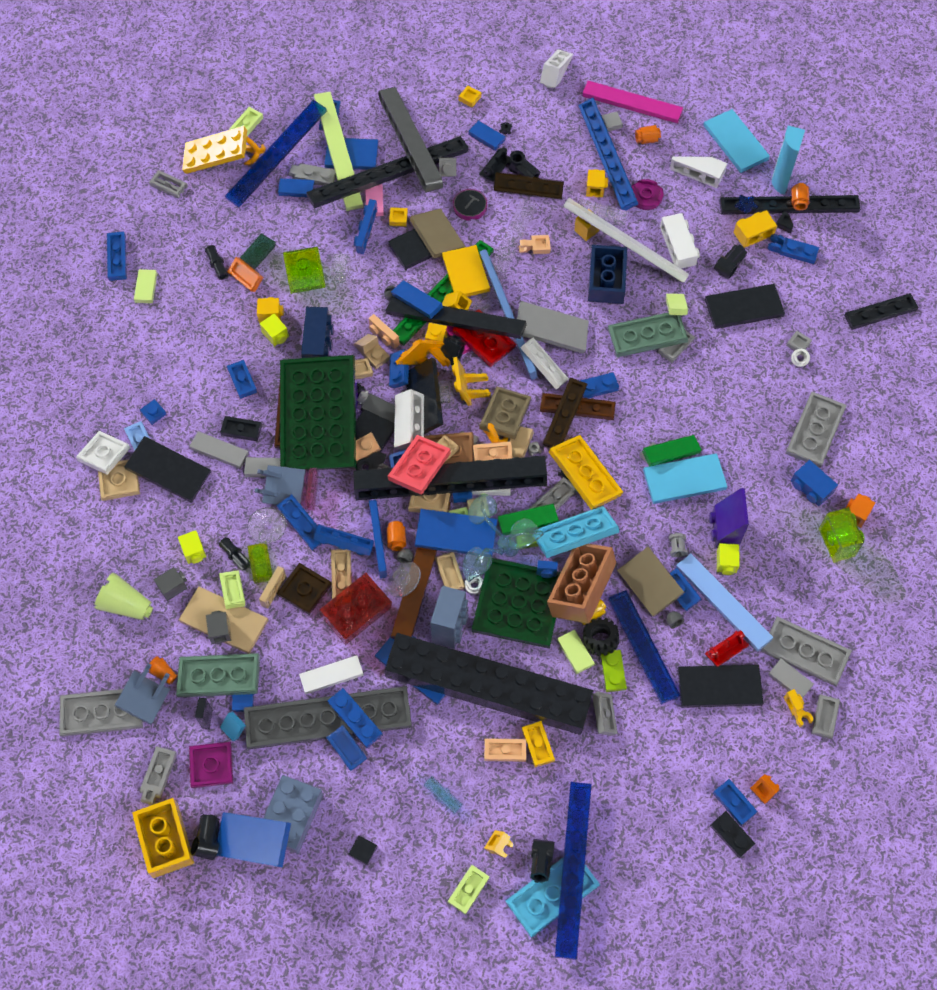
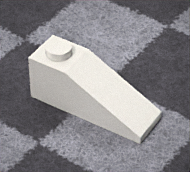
[540,49,573,88]
[670,157,727,188]

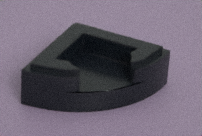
[776,211,793,234]

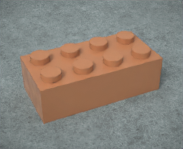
[547,544,616,624]

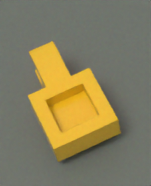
[783,689,813,727]

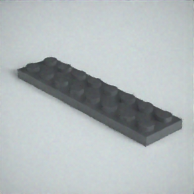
[244,686,412,750]

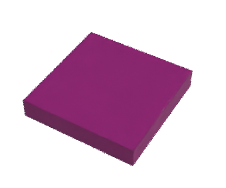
[189,741,233,788]

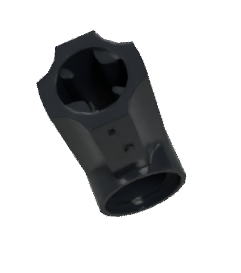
[508,150,540,177]
[714,244,747,279]
[190,814,220,860]
[530,839,555,883]

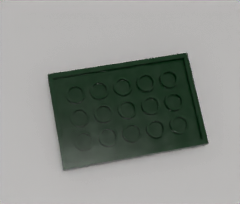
[280,355,356,471]

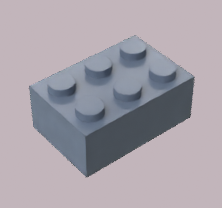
[430,586,469,649]
[264,775,323,854]

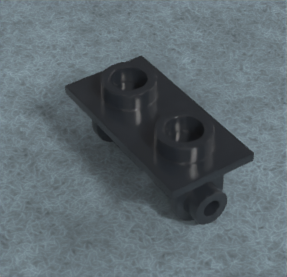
[479,147,510,182]

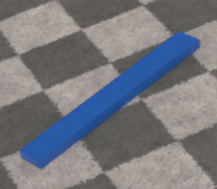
[578,98,639,212]

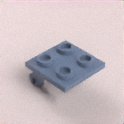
[254,465,306,505]
[114,663,170,725]

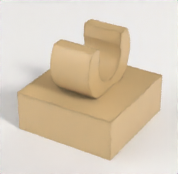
[437,435,459,462]

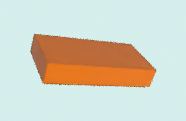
[227,257,264,292]

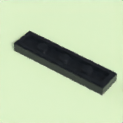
[844,293,919,330]

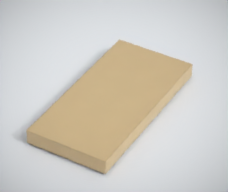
[179,586,269,654]

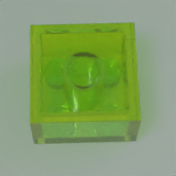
[283,246,326,294]
[819,507,865,563]

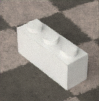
[660,213,700,268]
[394,389,424,451]

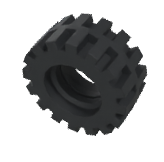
[583,617,619,656]

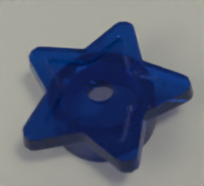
[735,195,758,214]

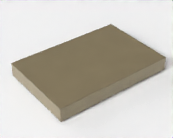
[410,208,465,259]
[479,386,531,440]
[617,547,685,617]

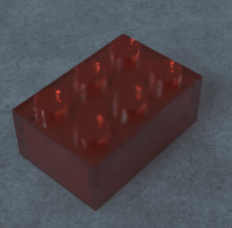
[320,573,392,645]

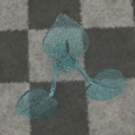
[463,494,544,582]

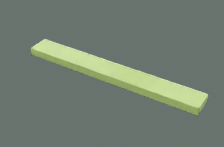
[314,92,363,211]

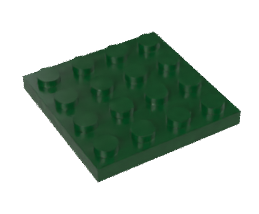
[472,557,561,649]

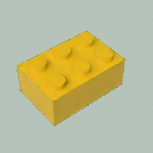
[132,798,195,878]

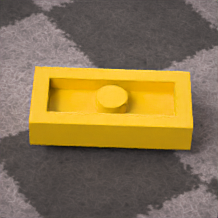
[522,721,555,768]

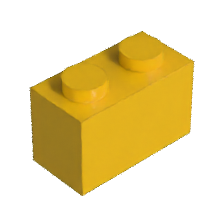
[733,210,777,248]

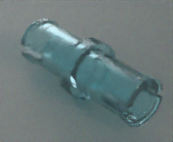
[423,776,463,814]

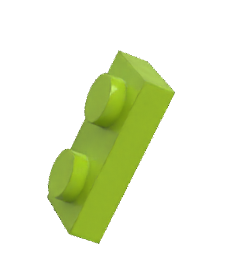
[601,650,627,692]

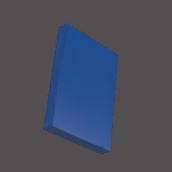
[324,138,379,170]

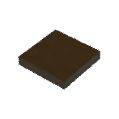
[277,563,332,615]

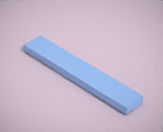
[676,554,773,652]

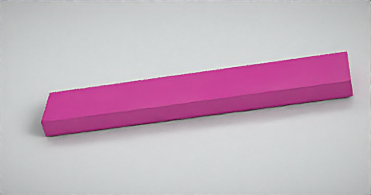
[582,81,683,124]

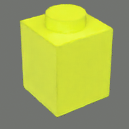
[259,314,289,347]
[178,530,207,564]
[717,543,740,575]

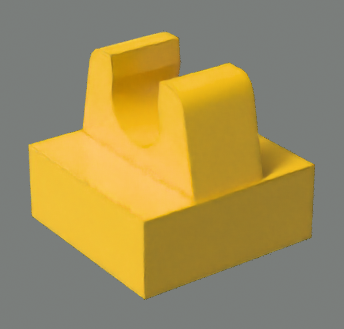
[484,830,514,858]

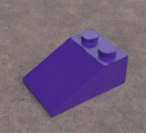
[709,488,749,548]

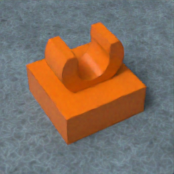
[750,774,780,804]

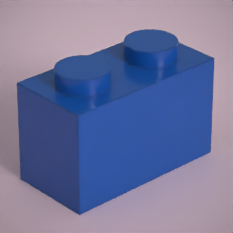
[791,460,838,506]

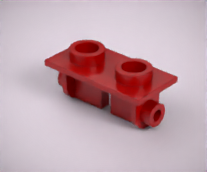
[705,630,749,667]

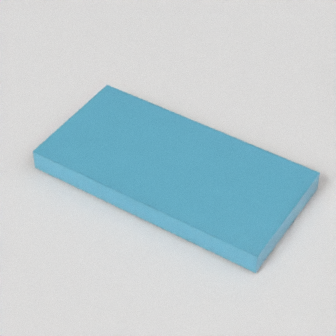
[703,109,770,173]
[643,453,728,504]
[532,506,619,558]
[505,850,600,938]

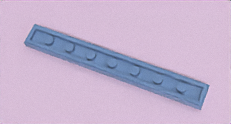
[480,249,538,380]

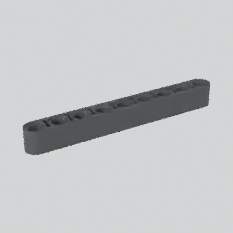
[378,87,443,193]

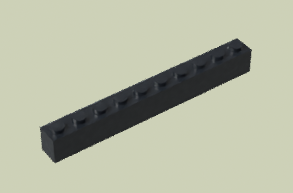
[353,456,547,501]

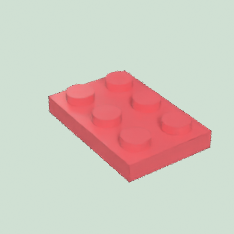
[388,435,451,495]

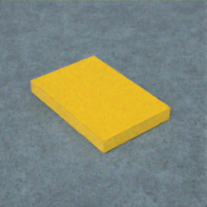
[442,245,490,297]

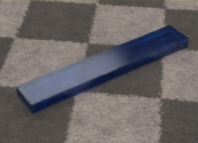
[608,590,680,705]

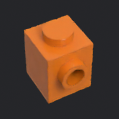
[844,493,876,528]

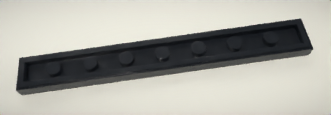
[720,195,860,215]
[385,297,527,339]

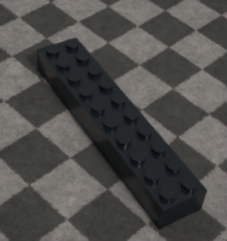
[384,633,593,735]

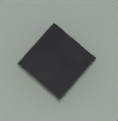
[348,835,378,865]

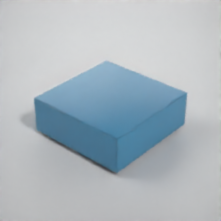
[220,711,246,742]

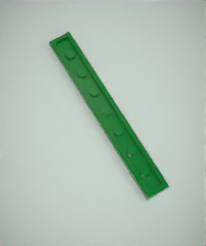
[393,240,494,346]

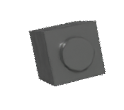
[153,567,187,601]
[206,611,232,644]

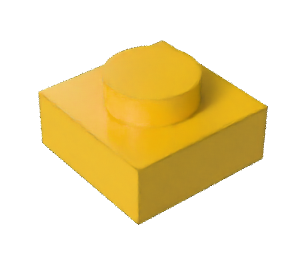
[458,85,481,108]
[389,207,408,227]

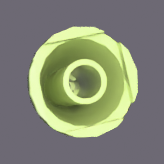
[94,573,153,620]

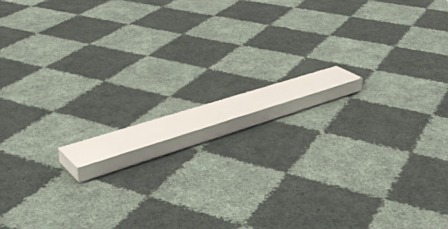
[564,198,689,282]

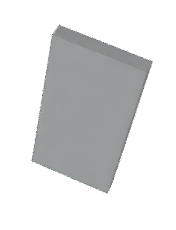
[517,301,589,354]
[785,391,847,468]
[761,616,852,687]
[59,689,143,737]

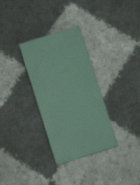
[608,312,688,357]
[176,653,260,697]

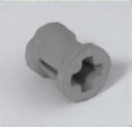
[669,533,688,558]

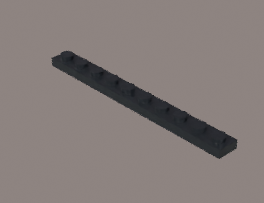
[306,136,469,209]

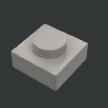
[439,158,456,177]

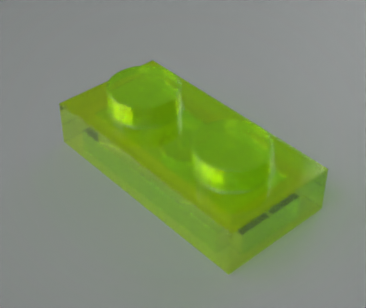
[247,542,273,584]

